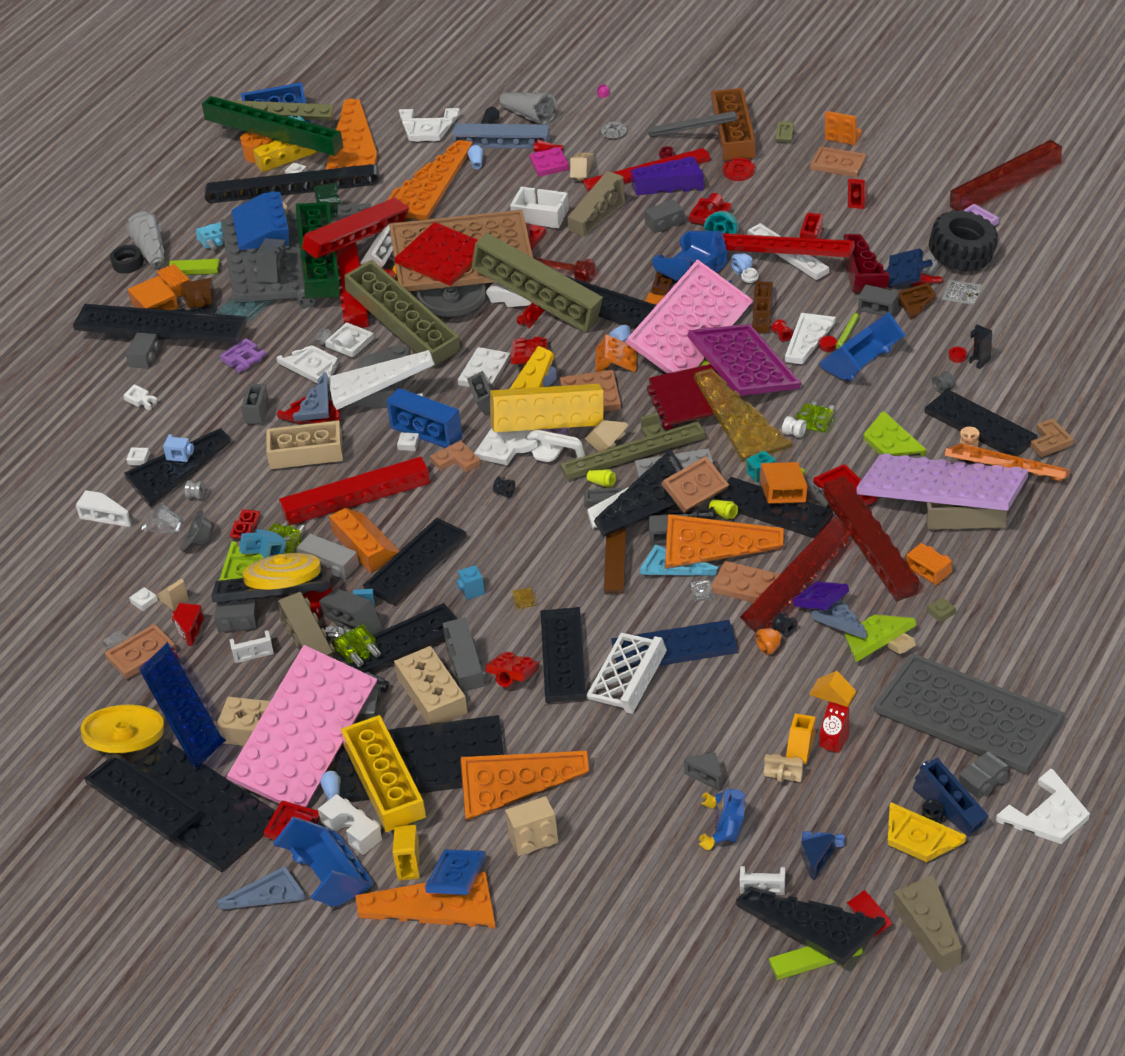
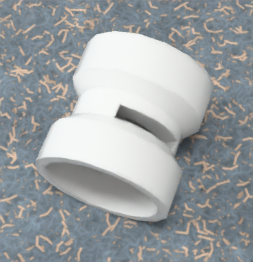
[782,416,806,438]

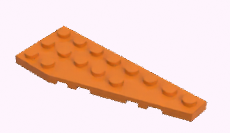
[326,99,378,169]
[387,140,473,220]

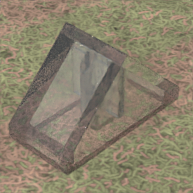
[142,503,184,534]

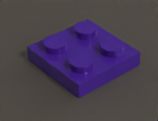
[793,581,849,610]

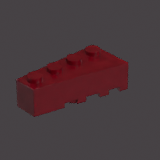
[843,234,890,293]

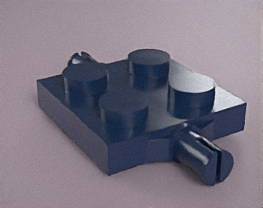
[884,248,933,288]

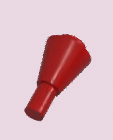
[533,139,563,152]
[911,273,942,287]

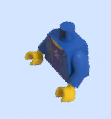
[699,789,745,850]

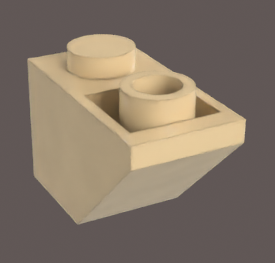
[585,420,628,452]

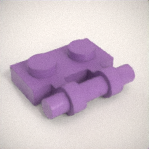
[220,339,266,373]

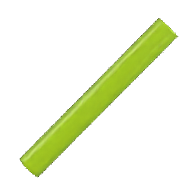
[836,313,859,349]

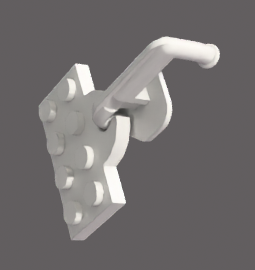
[474,428,585,465]

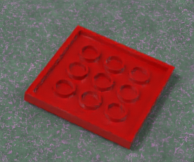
[395,222,478,286]

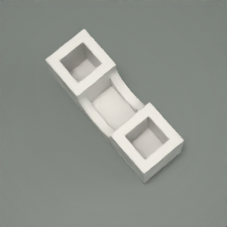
[318,794,382,855]

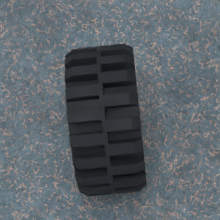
[929,210,998,271]

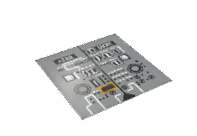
[941,280,982,305]

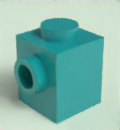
[746,450,776,483]

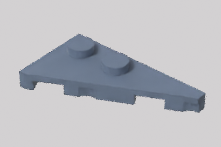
[293,372,329,422]
[811,600,867,639]
[217,866,305,910]

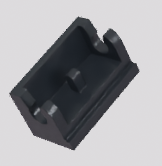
[969,324,992,369]

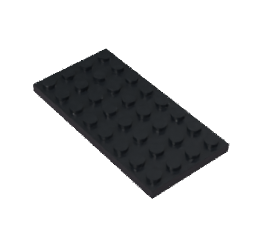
[336,715,504,803]
[134,739,276,873]

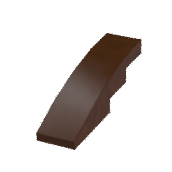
[752,281,773,333]
[604,529,626,594]

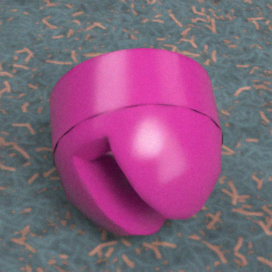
[597,84,610,98]

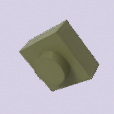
[927,597,956,623]

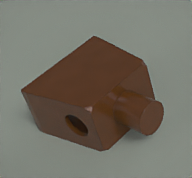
[180,278,215,308]

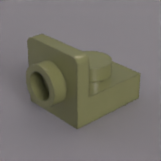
[775,121,794,143]
[640,413,664,437]

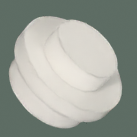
[741,268,759,283]

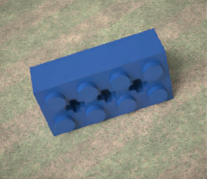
[386,388,462,448]

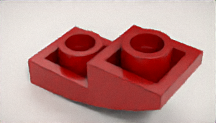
[230,509,261,539]
[846,890,892,938]

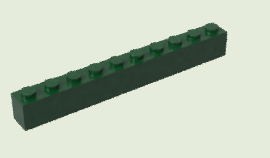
[202,96,344,156]

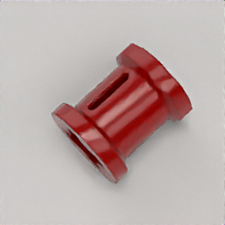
[771,319,793,342]

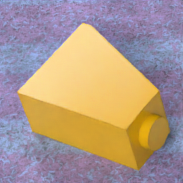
[393,825,420,881]

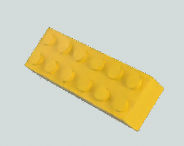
[490,384,603,432]
[341,715,426,832]

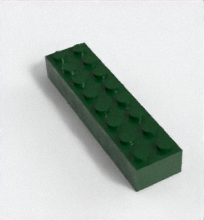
[296,202,339,299]

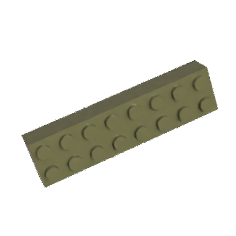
[472,232,603,333]
[345,260,460,368]

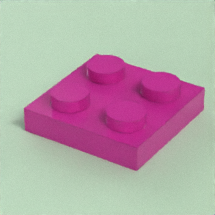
[529,147,569,177]

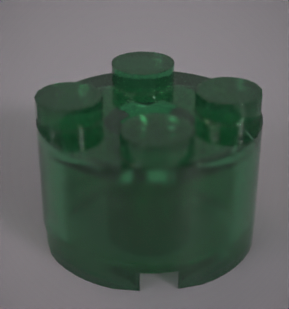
[314,183,341,217]

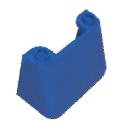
[652,231,728,282]

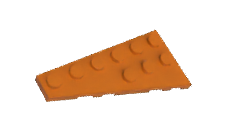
[944,443,1070,481]
[664,514,784,569]
[460,751,589,821]
[355,872,496,929]

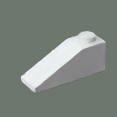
[76,490,131,527]

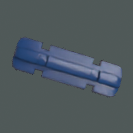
[802,831,845,847]

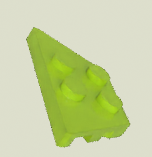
[863,411,926,457]
[219,541,264,581]
[844,614,916,662]

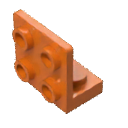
[825,111,862,145]
[595,334,637,372]

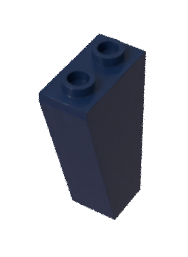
[912,757,989,836]

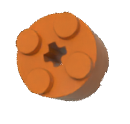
[240,132,273,163]

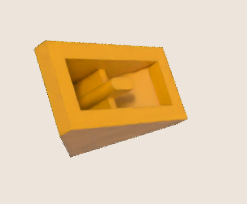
[810,671,856,707]

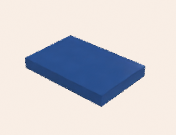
[425,849,486,895]

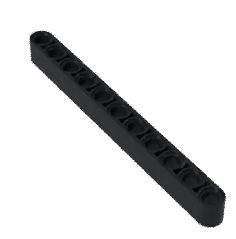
[205,164,379,203]

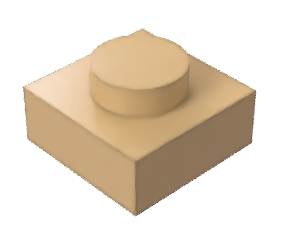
[887,633,916,654]

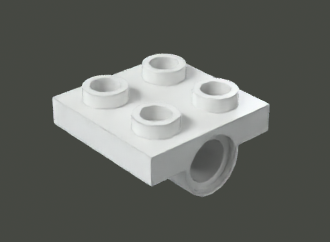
[325,322,374,357]

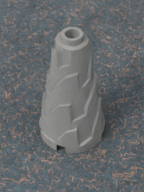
[499,92,557,125]
[126,211,165,268]

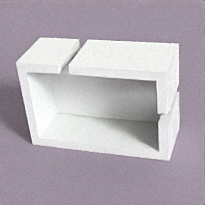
[510,187,569,228]

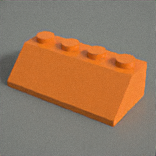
[329,508,399,573]

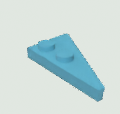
[640,545,718,575]

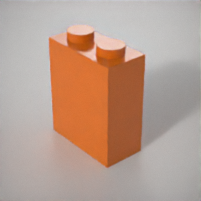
[127,276,179,310]
[759,462,807,503]

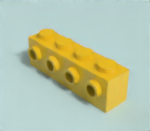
[253,140,318,172]

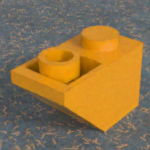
[786,713,816,764]

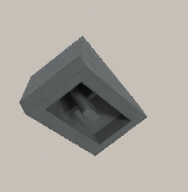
[684,752,722,791]

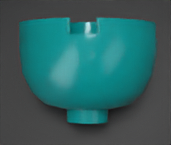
[704,211,739,234]

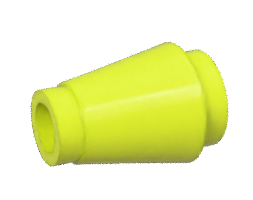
[587,469,616,488]
[709,500,738,520]

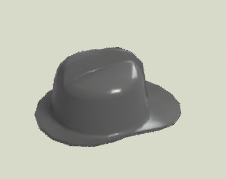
[180,510,215,551]

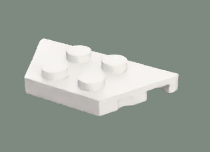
[276,345,338,384]

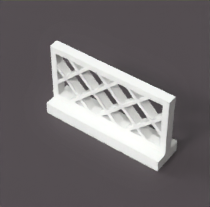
[586,633,667,714]

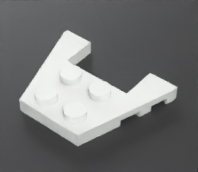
[399,108,460,142]
[996,769,1090,844]

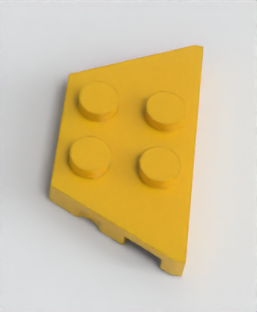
[888,802,966,862]

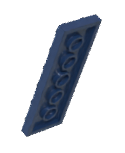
[611,620,738,672]

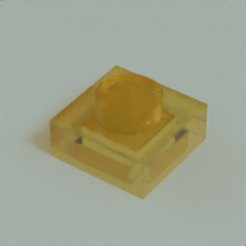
[512,587,535,610]

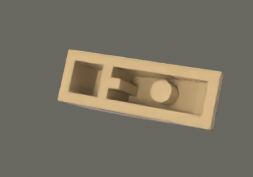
[570,153,594,180]

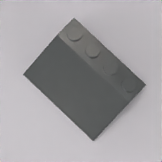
[347,346,411,408]

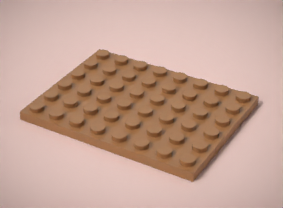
[389,210,533,292]

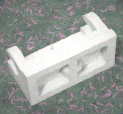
[229,630,274,663]
[740,866,785,895]

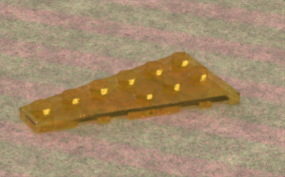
[694,369,793,462]

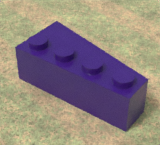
[631,156,704,195]

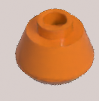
[755,628,781,655]

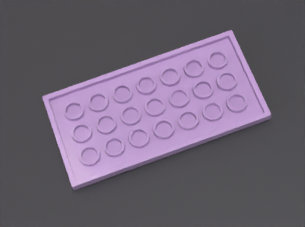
[857,454,1028,511]

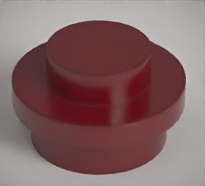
[659,146,675,159]

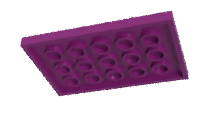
[687,324,801,396]

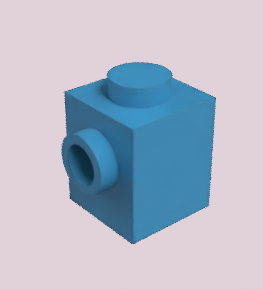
[456,565,485,600]

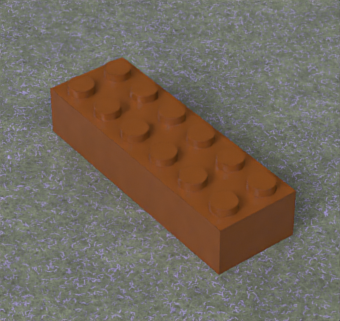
[711,88,756,161]

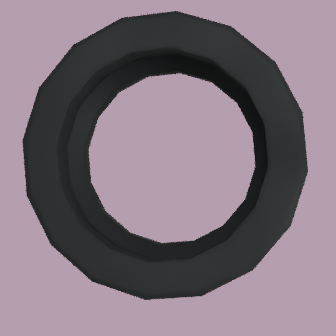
[110,245,143,274]

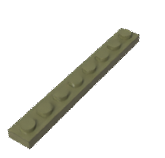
[228,100,334,121]
[560,422,705,480]

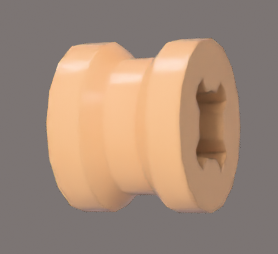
[960,427,979,447]

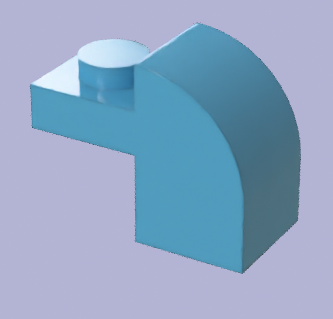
[239,529,286,558]

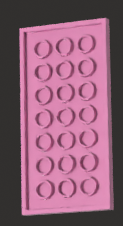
[625,259,754,374]
[227,645,377,807]

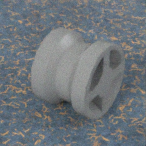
[185,480,205,500]

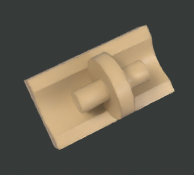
[763,753,804,782]

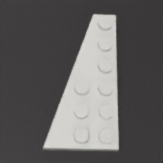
[328,350,435,410]

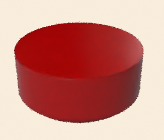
[819,336,837,352]
[948,346,967,363]

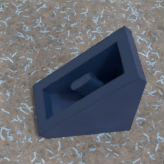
[801,834,835,880]

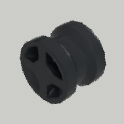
[493,475,516,498]
[772,612,797,637]
[921,799,944,824]

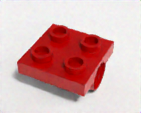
[689,193,732,225]
[486,652,540,687]
[264,800,320,840]

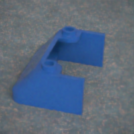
[818,312,906,381]
[273,817,374,907]

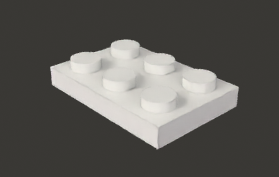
[458,347,511,388]

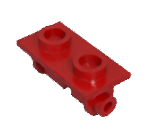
[517,303,545,329]

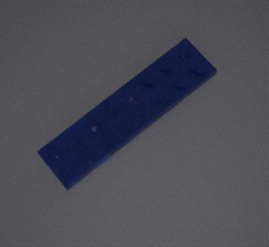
[139,642,226,768]

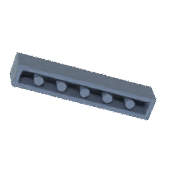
[452,123,550,149]

